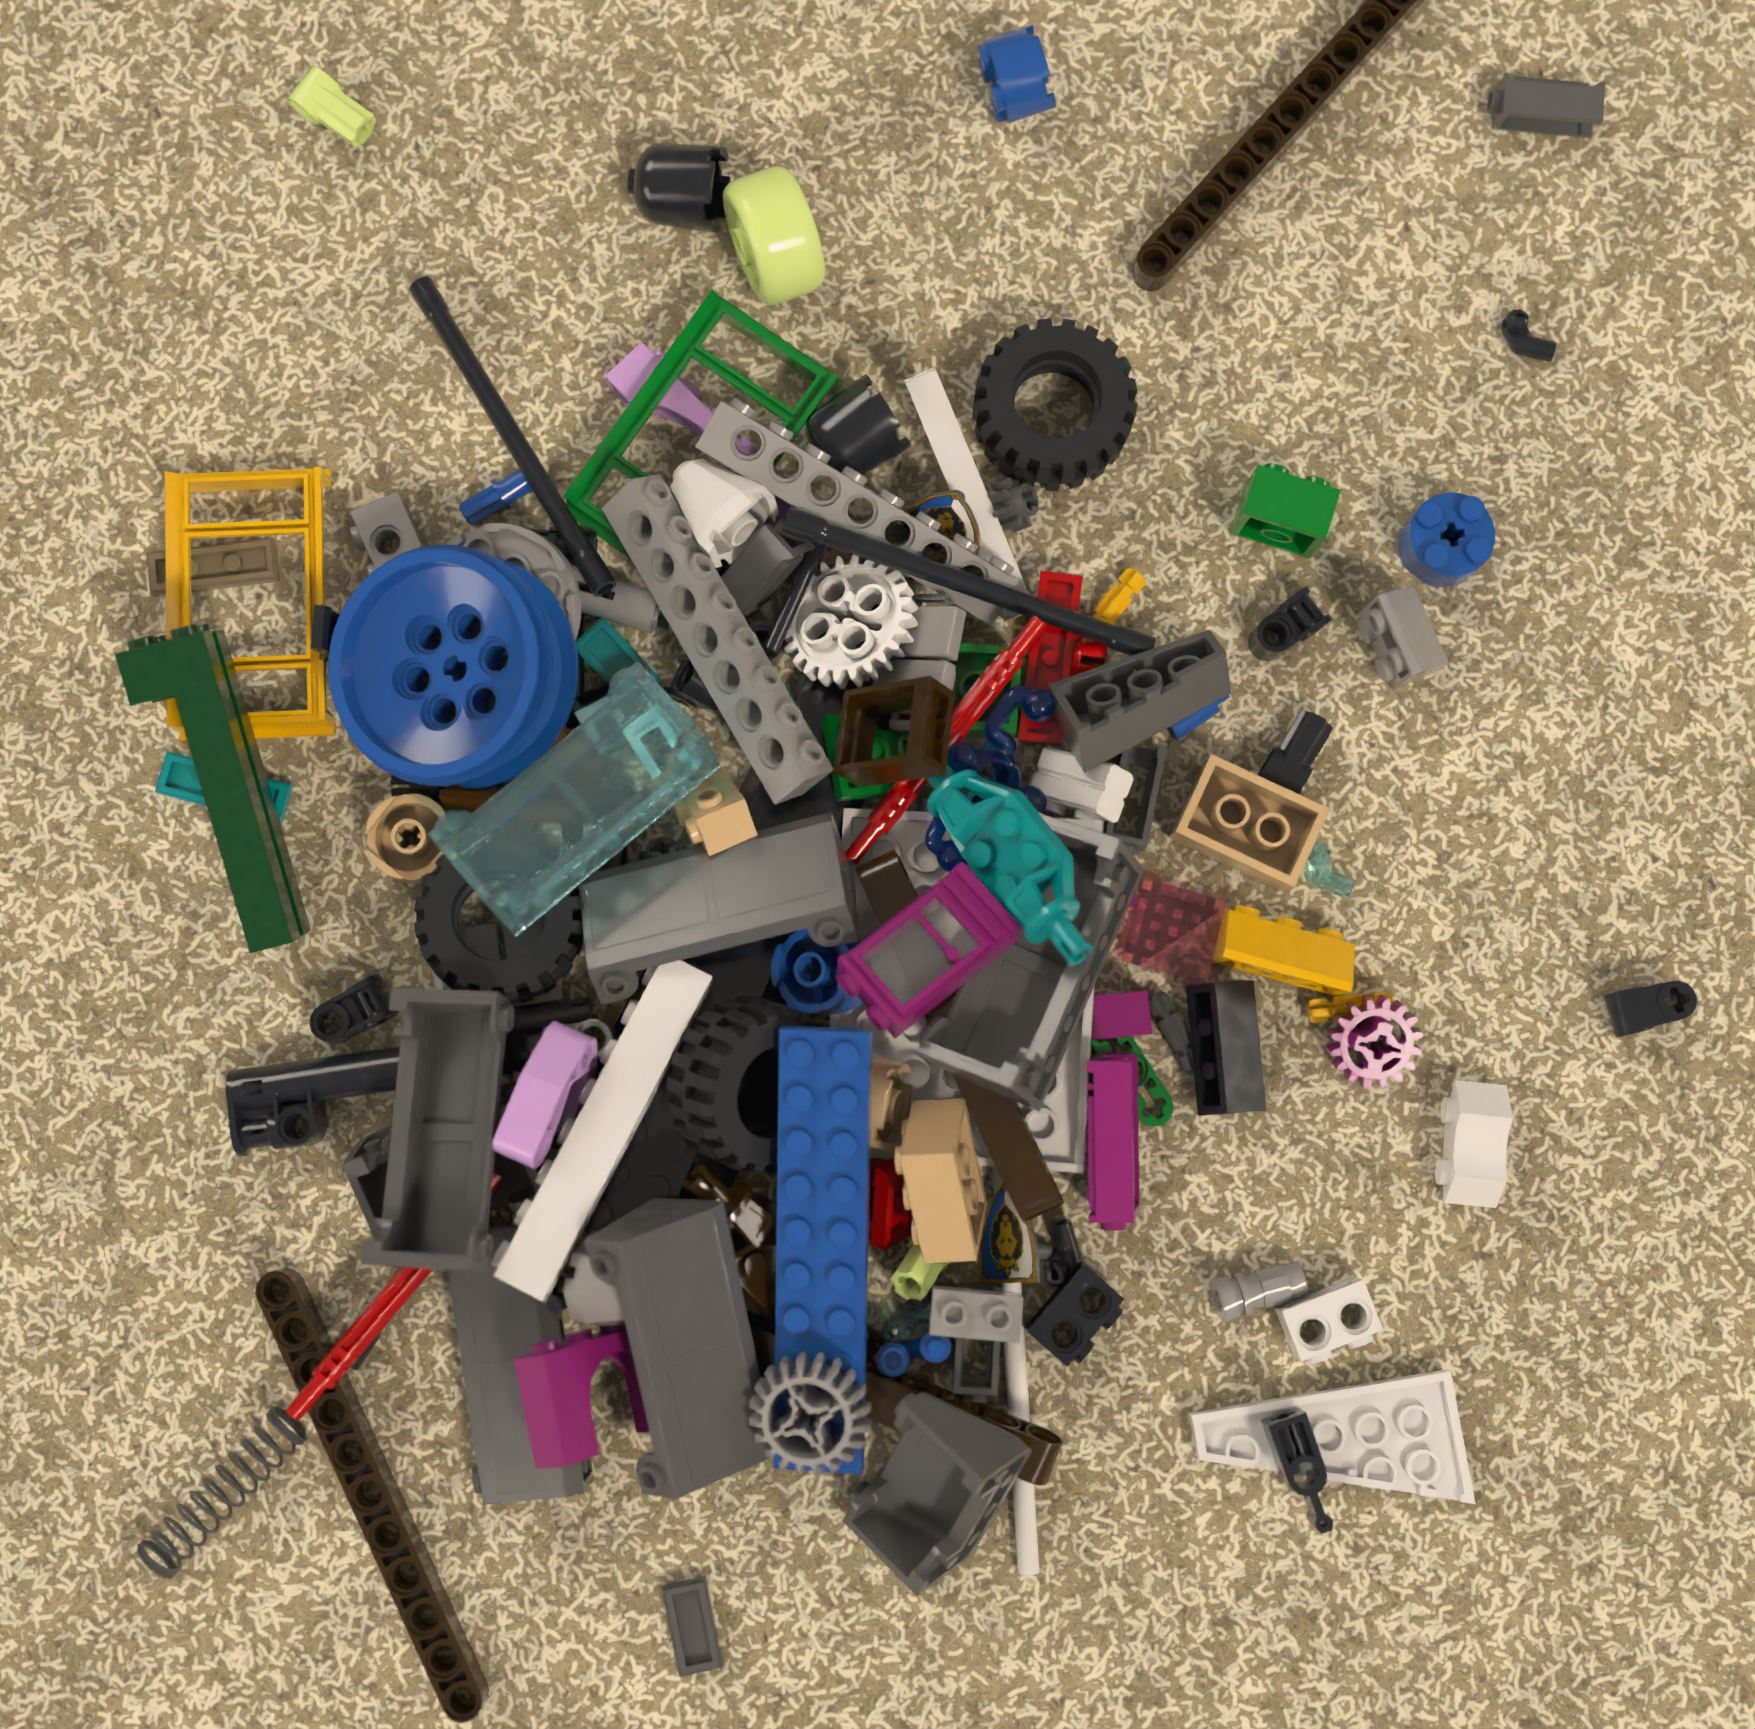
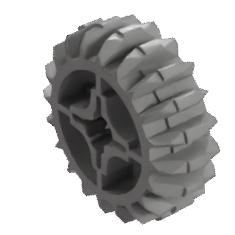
[749,1351,872,1477]

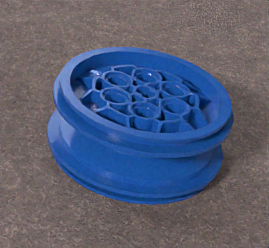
[329,544,578,789]

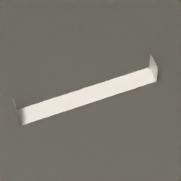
[902,367,1029,623]

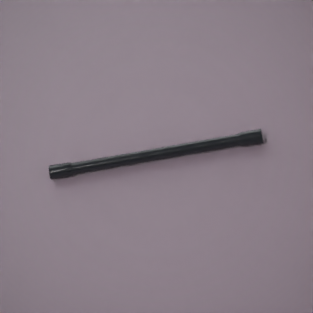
[409,276,616,597]
[781,507,1155,656]

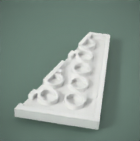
[1189,1369,1475,1504]

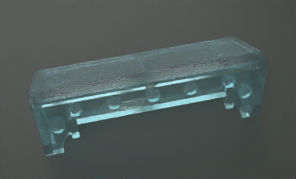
[427,661,721,937]

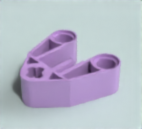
[492,1021,598,1169]

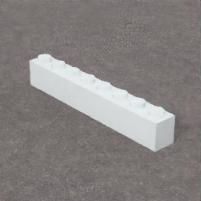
[492,960,713,1303]

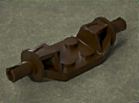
[684,1165,885,1358]

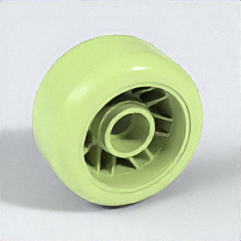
[723,166,826,305]

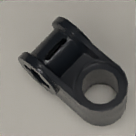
[1248,586,1333,661]
[662,654,718,711]
[309,974,399,1044]
[1603,981,1697,1037]

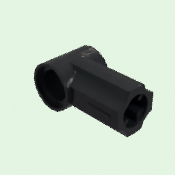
[1258,709,1334,794]

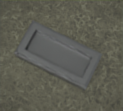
[662,1576,724,1677]

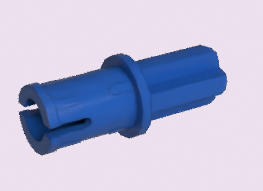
[459,469,533,526]

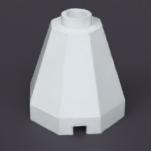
[670,458,779,568]

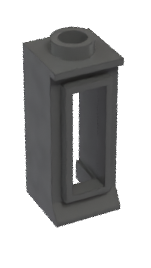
[1487,73,1605,138]
[721,516,815,619]
[1103,745,1167,856]
[952,1282,1003,1403]

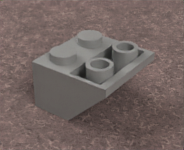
[1358,586,1449,690]

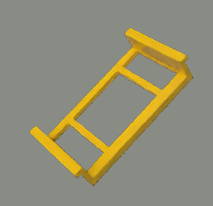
[164,467,335,742]

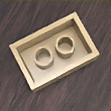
[1169,754,1330,892]
[895,1098,987,1263]

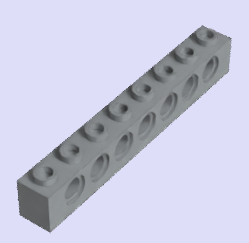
[695,397,1019,626]
[602,474,834,805]

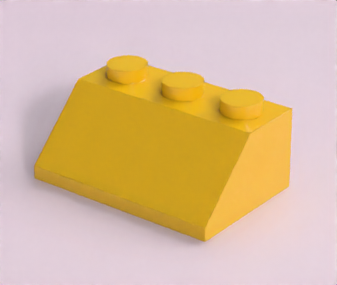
[1209,905,1355,996]

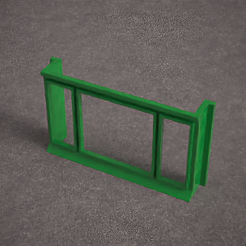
[563,289,843,559]

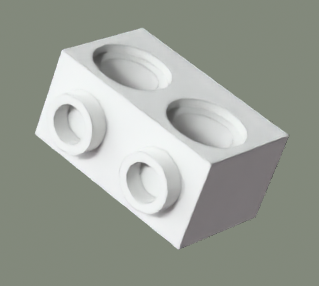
[1274,1276,1383,1365]

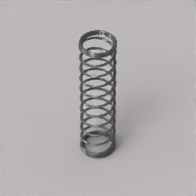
[137,1407,307,1579]

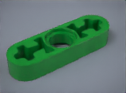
[1091,1037,1174,1127]

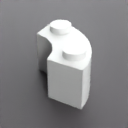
[1435,1080,1513,1208]

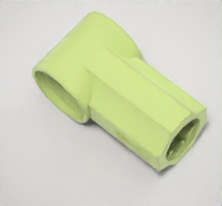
[287,66,377,148]
[890,1237,950,1301]

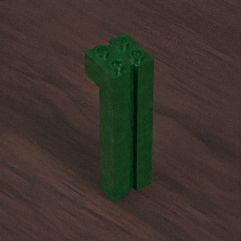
[115,624,311,953]

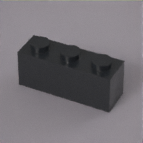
[1186,980,1266,1116]

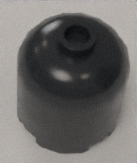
[627,143,731,233]
[805,374,912,475]

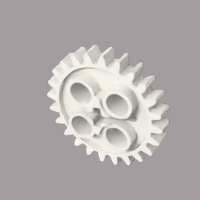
[784,555,918,689]

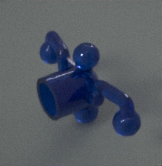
[925,685,1056,873]

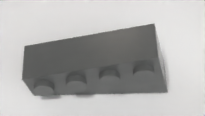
[1048,630,1231,773]

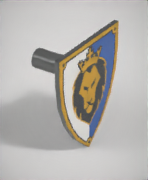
[900,490,981,570]
[979,1183,1052,1284]

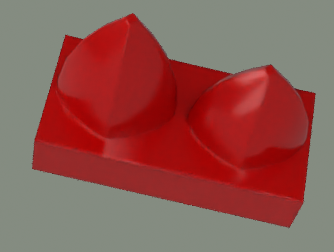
[869,1157,913,1251]

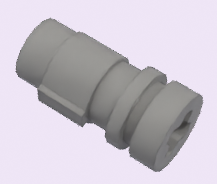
[1211,1261,1308,1322]

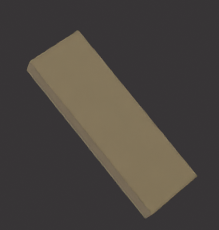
[146,538,280,597]

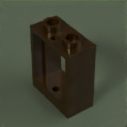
[833,676,955,787]

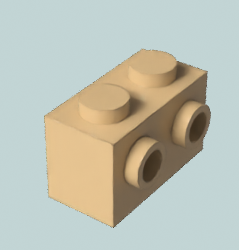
[672,765,758,856]

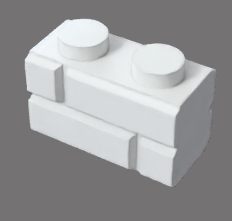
[1028,747,1133,823]

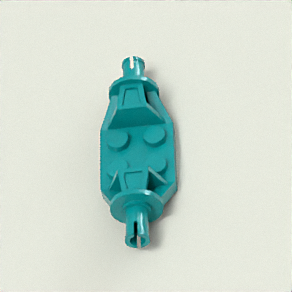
[926,764,1093,966]

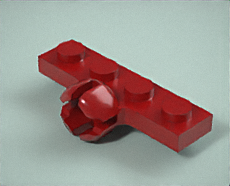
[1018,571,1108,746]

